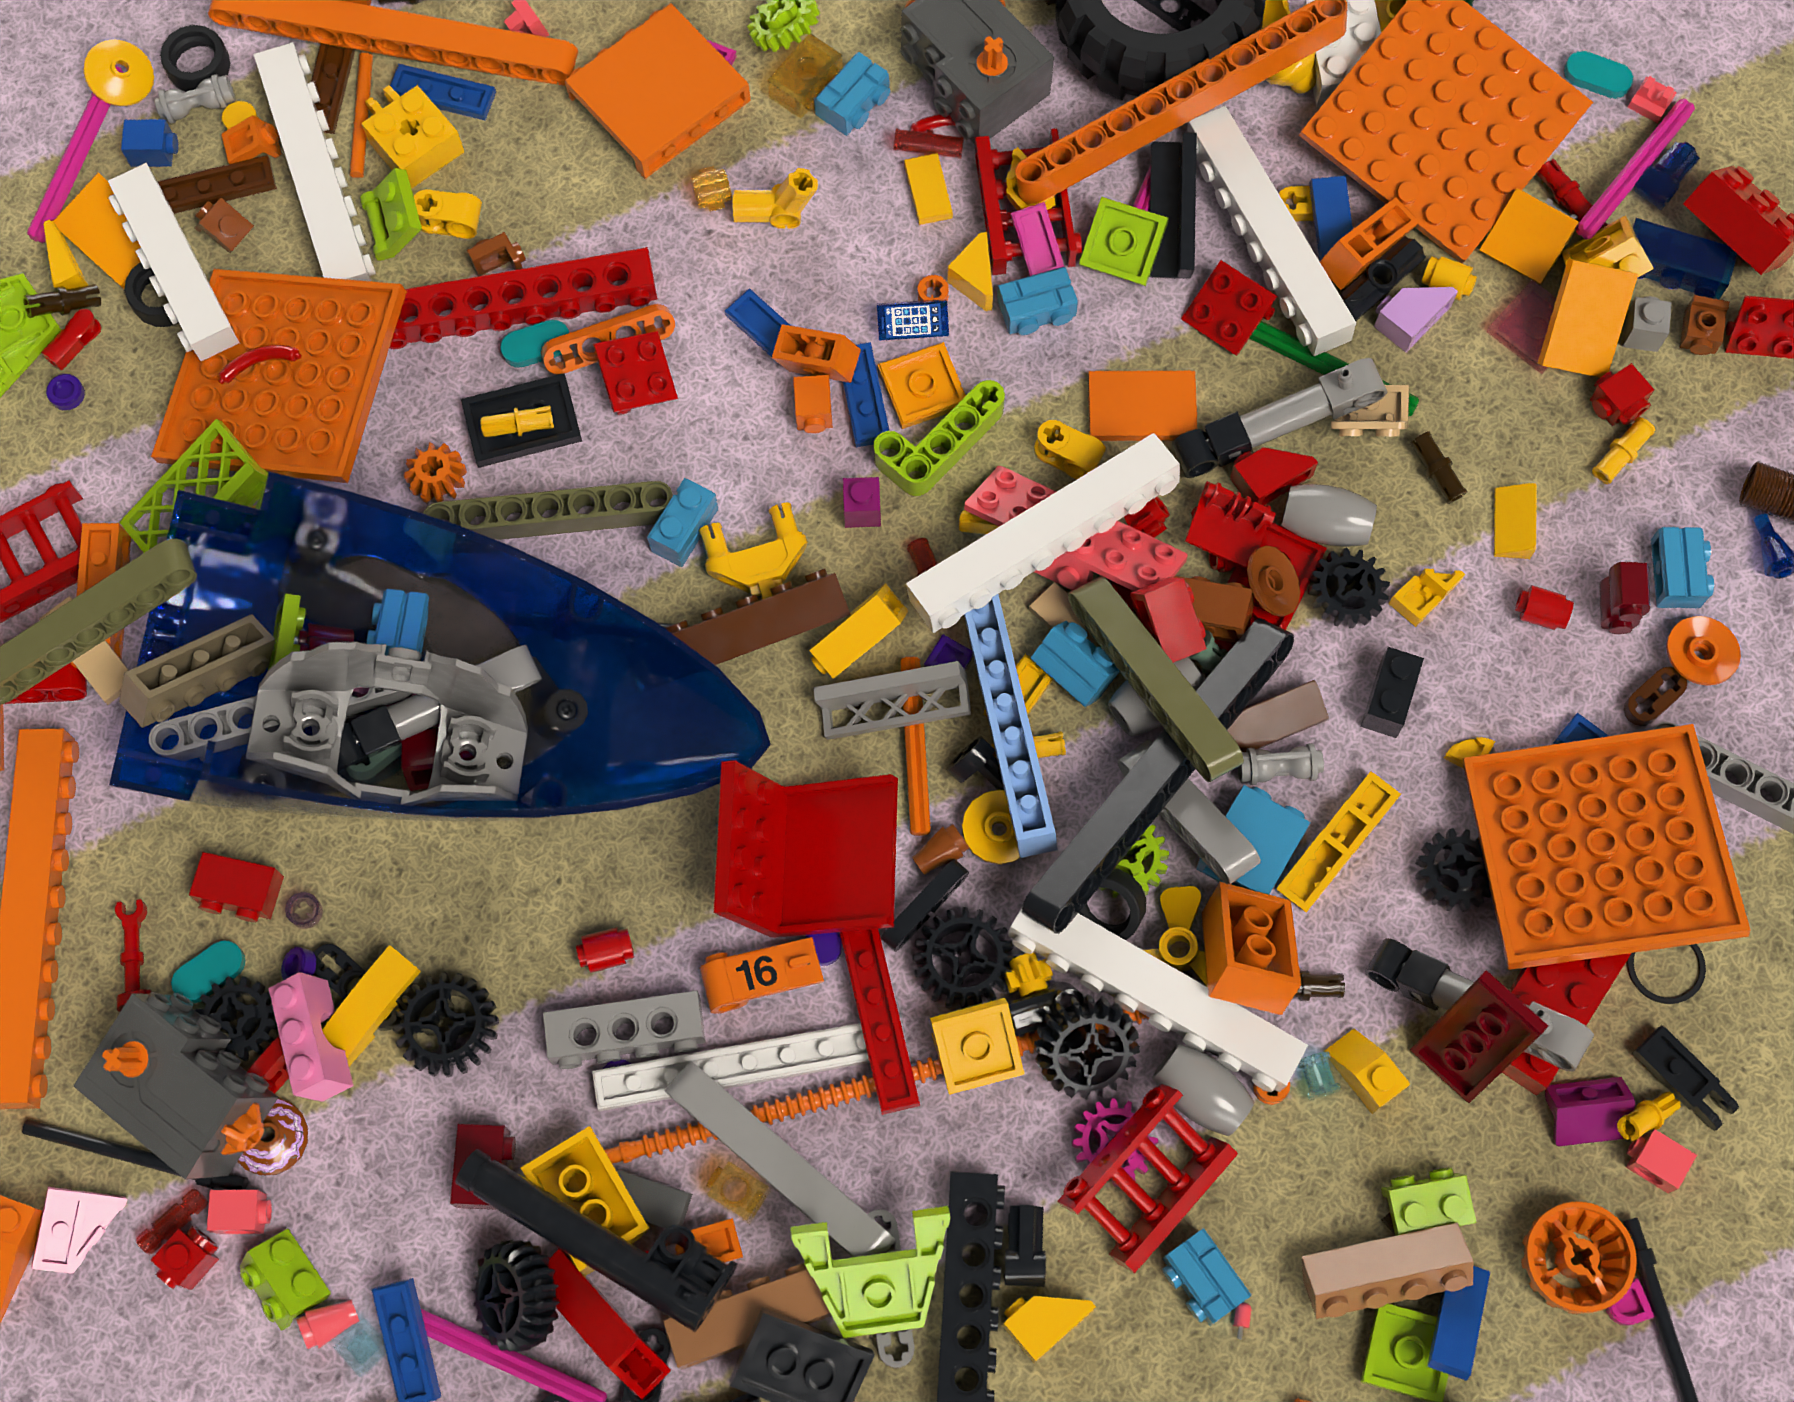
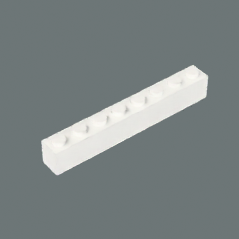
[254,42,376,281]
[1187,106,1356,356]
[906,433,1180,633]
[1008,906,1308,1093]

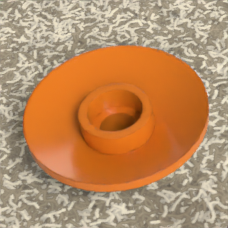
[1666,616,1741,686]

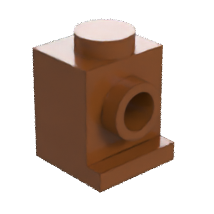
[1679,295,1730,355]

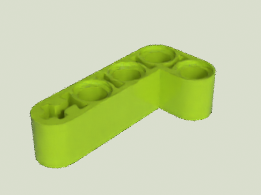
[874,380,1005,496]

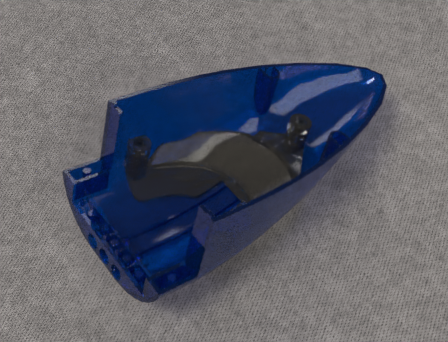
[109,472,771,822]

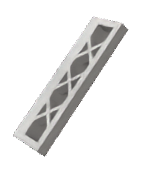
[814,661,971,740]

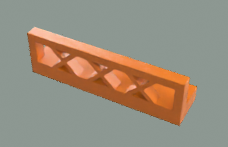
[71,523,131,668]

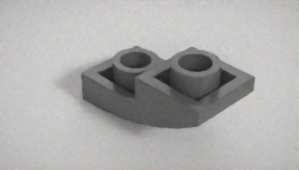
[615,1168,693,1228]

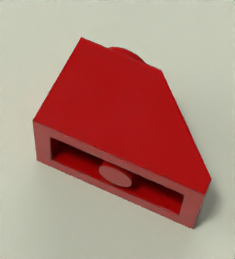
[1230,447,1318,506]

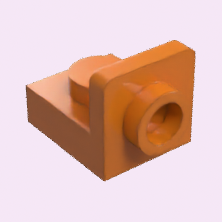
[221,115,282,164]
[675,1218,743,1263]

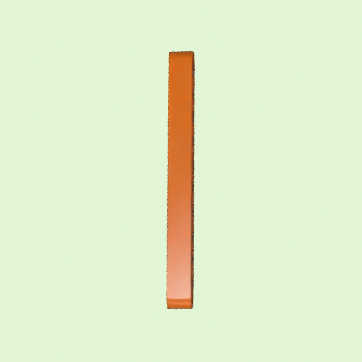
[208,0,578,86]
[1015,0,1347,204]

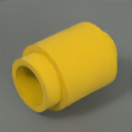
[1421,256,1477,301]

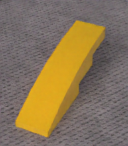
[1276,771,1401,913]
[322,945,421,1067]

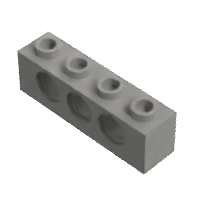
[543,991,706,1069]

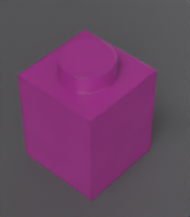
[843,477,881,528]

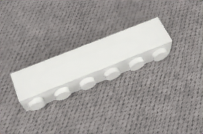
[108,163,240,361]

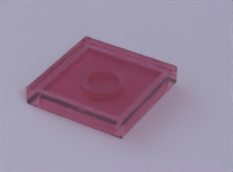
[1487,280,1556,375]

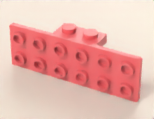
[964,466,1188,591]

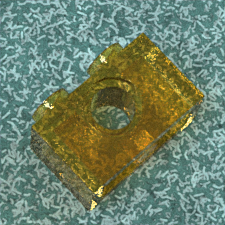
[767,33,843,119]

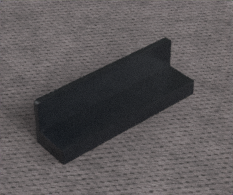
[1150,132,1197,279]

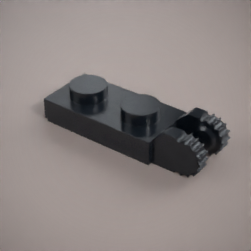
[1632,1025,1739,1131]

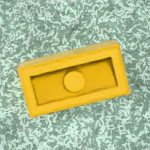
[1494,483,1537,559]

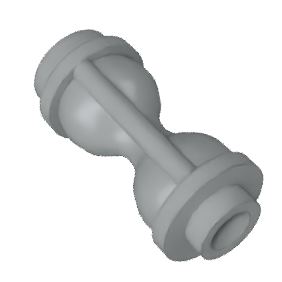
[154,74,236,124]
[1238,743,1324,785]

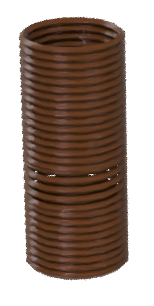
[1739,461,1794,523]

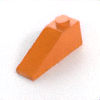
[1320,197,1420,290]
[0,1195,43,1323]

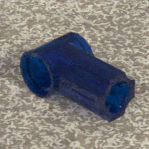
[1632,141,1700,210]

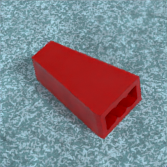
[548,1249,671,1399]

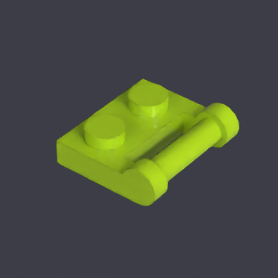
[360,168,422,261]

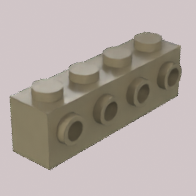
[119,614,275,728]

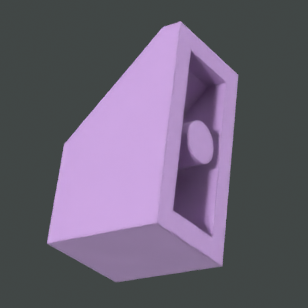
[1374,287,1458,353]

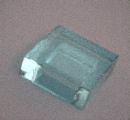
[334,1318,387,1377]

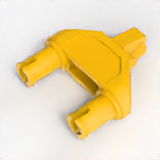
[699,502,808,599]

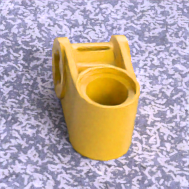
[413,189,482,239]
[1034,420,1106,479]

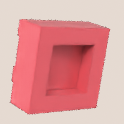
[504,0,549,37]
[1628,76,1677,123]

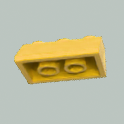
[521,1126,650,1276]

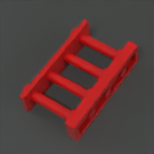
[975,128,1082,276]
[0,480,83,623]
[1057,1084,1238,1273]

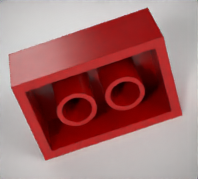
[1683,166,1794,275]

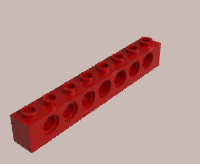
[389,247,658,349]

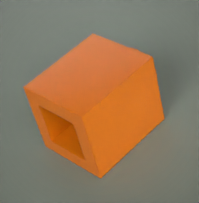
[793,375,833,433]

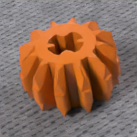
[404,442,467,504]

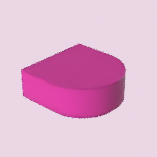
[1606,1278,1655,1326]

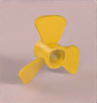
[1143,886,1208,987]

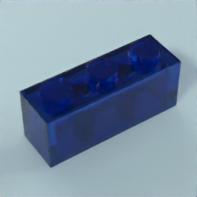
[1632,218,1738,299]

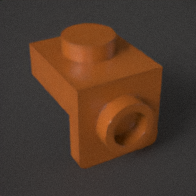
[194,198,254,253]
[467,232,526,276]

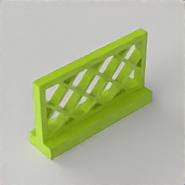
[120,419,276,567]

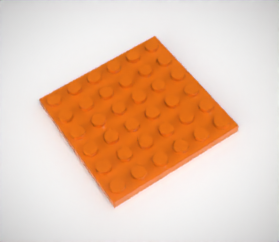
[1299,0,1593,264]
[151,269,407,483]
[1463,724,1750,970]

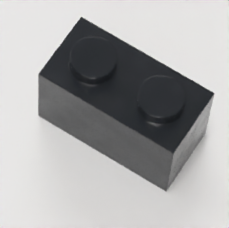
[1360,647,1424,738]

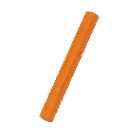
[900,657,931,836]

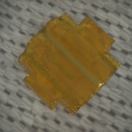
[691,166,733,212]

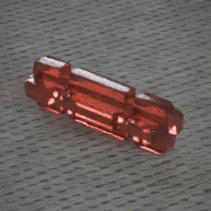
[135,1188,208,1255]

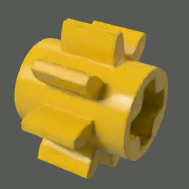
[1004,952,1053,998]

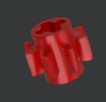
[1124,496,1170,538]

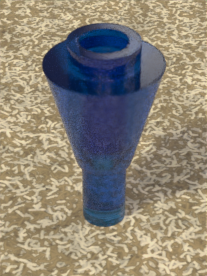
[1753,514,1794,579]

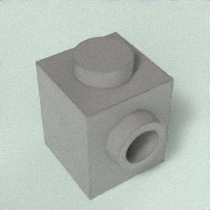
[1622,296,1672,352]

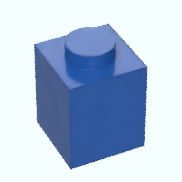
[121,119,179,167]

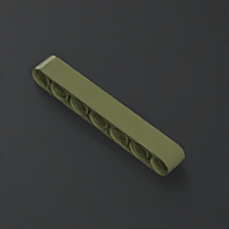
[422,481,673,545]
[0,539,197,705]
[1068,576,1244,782]

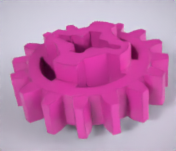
[1072,1098,1158,1187]

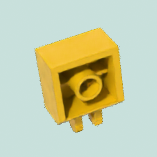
[361,85,465,189]

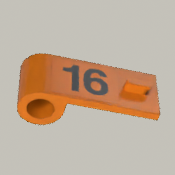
[699,937,824,1014]

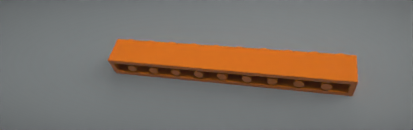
[0,728,79,1109]

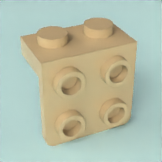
[1331,385,1410,437]

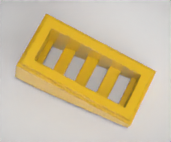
[43,219,89,289]

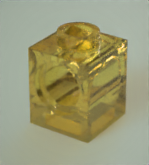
[706,1161,771,1225]

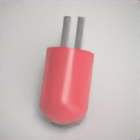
[1233,1302,1252,1340]

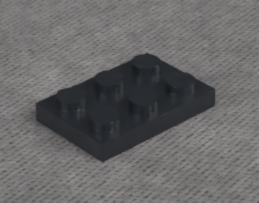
[461,373,582,468]
[729,1307,875,1402]

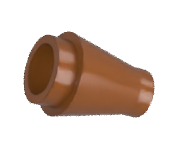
[912,823,969,875]

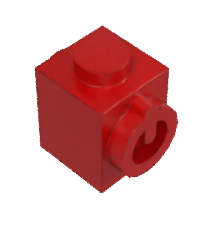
[1590,363,1655,426]
[151,1226,219,1290]

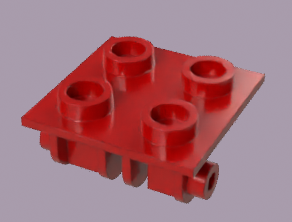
[1181,260,1278,356]
[1725,296,1794,359]
[593,331,678,415]
[1185,481,1276,570]

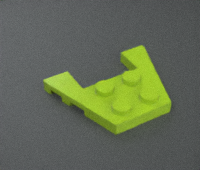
[0,273,62,398]
[790,1206,950,1338]

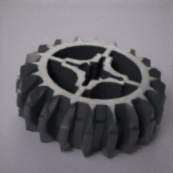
[912,907,1016,1010]
[393,972,499,1077]
[1034,994,1140,1100]
[471,1240,560,1352]

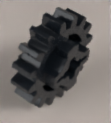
[1308,548,1390,629]
[1415,828,1492,912]
[195,976,278,1061]

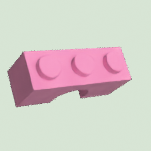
[268,972,353,1102]

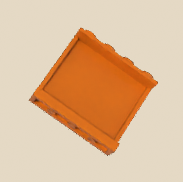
[565,3,751,179]

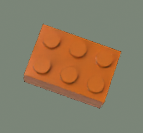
[1202,882,1301,1015]

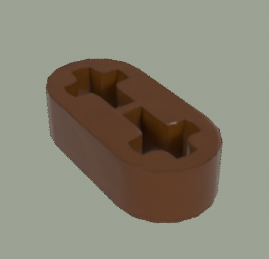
[1624,666,1687,726]

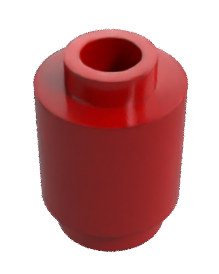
[1515,585,1574,630]
[576,927,635,973]

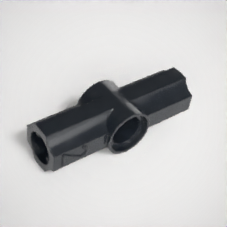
[1340,236,1426,321]

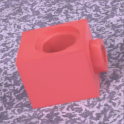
[1626,1129,1697,1193]
[207,1190,272,1234]

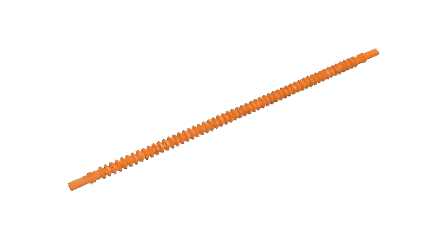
[605,1009,1149,1164]

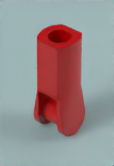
[41,309,102,371]

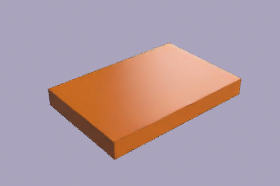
[1088,371,1198,441]

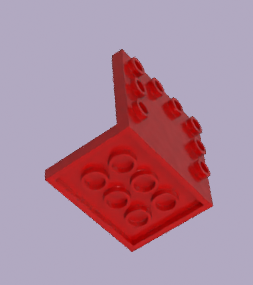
[714,760,898,938]

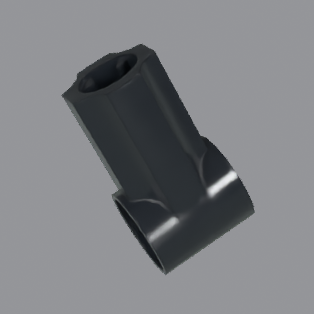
[1008,982,1085,1036]
[1004,1205,1046,1287]

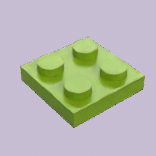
[1079,197,1169,286]
[267,593,306,672]
[1360,1304,1449,1402]

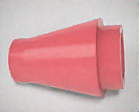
[296,1299,360,1349]

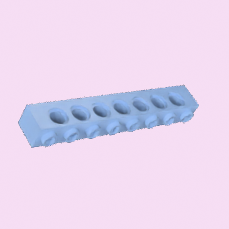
[964,594,1058,858]

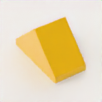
[947,232,993,311]

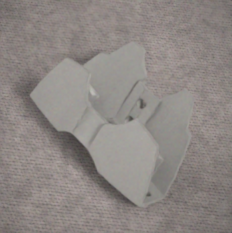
[246,642,528,808]

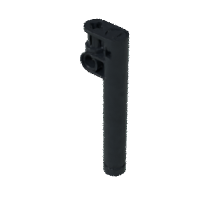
[455,1149,738,1332]

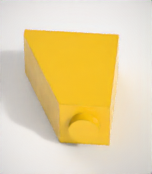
[809,583,909,679]

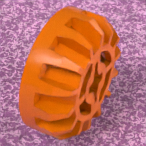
[1521,1202,1637,1314]

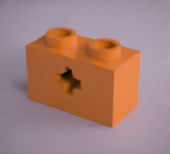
[772,324,861,383]

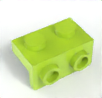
[1381,1167,1477,1236]
[240,1229,331,1331]

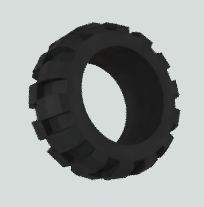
[1056,0,1265,101]

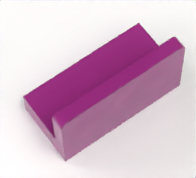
[1545,1077,1635,1147]

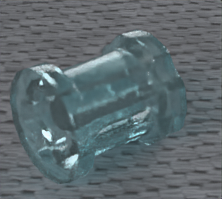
[1297,1052,1342,1100]

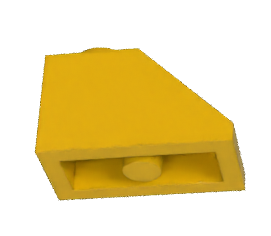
[1323,1029,1410,1114]
[1002,1296,1096,1363]

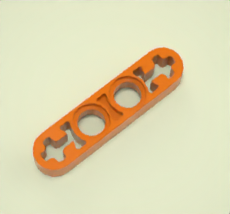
[541,304,675,375]

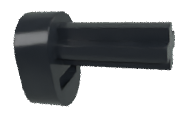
[946,736,1004,790]

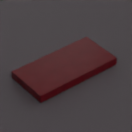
[1410,970,1548,1103]

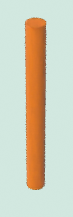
[350,52,373,178]

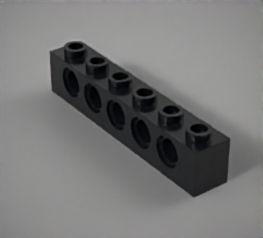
[937,1171,1005,1402]

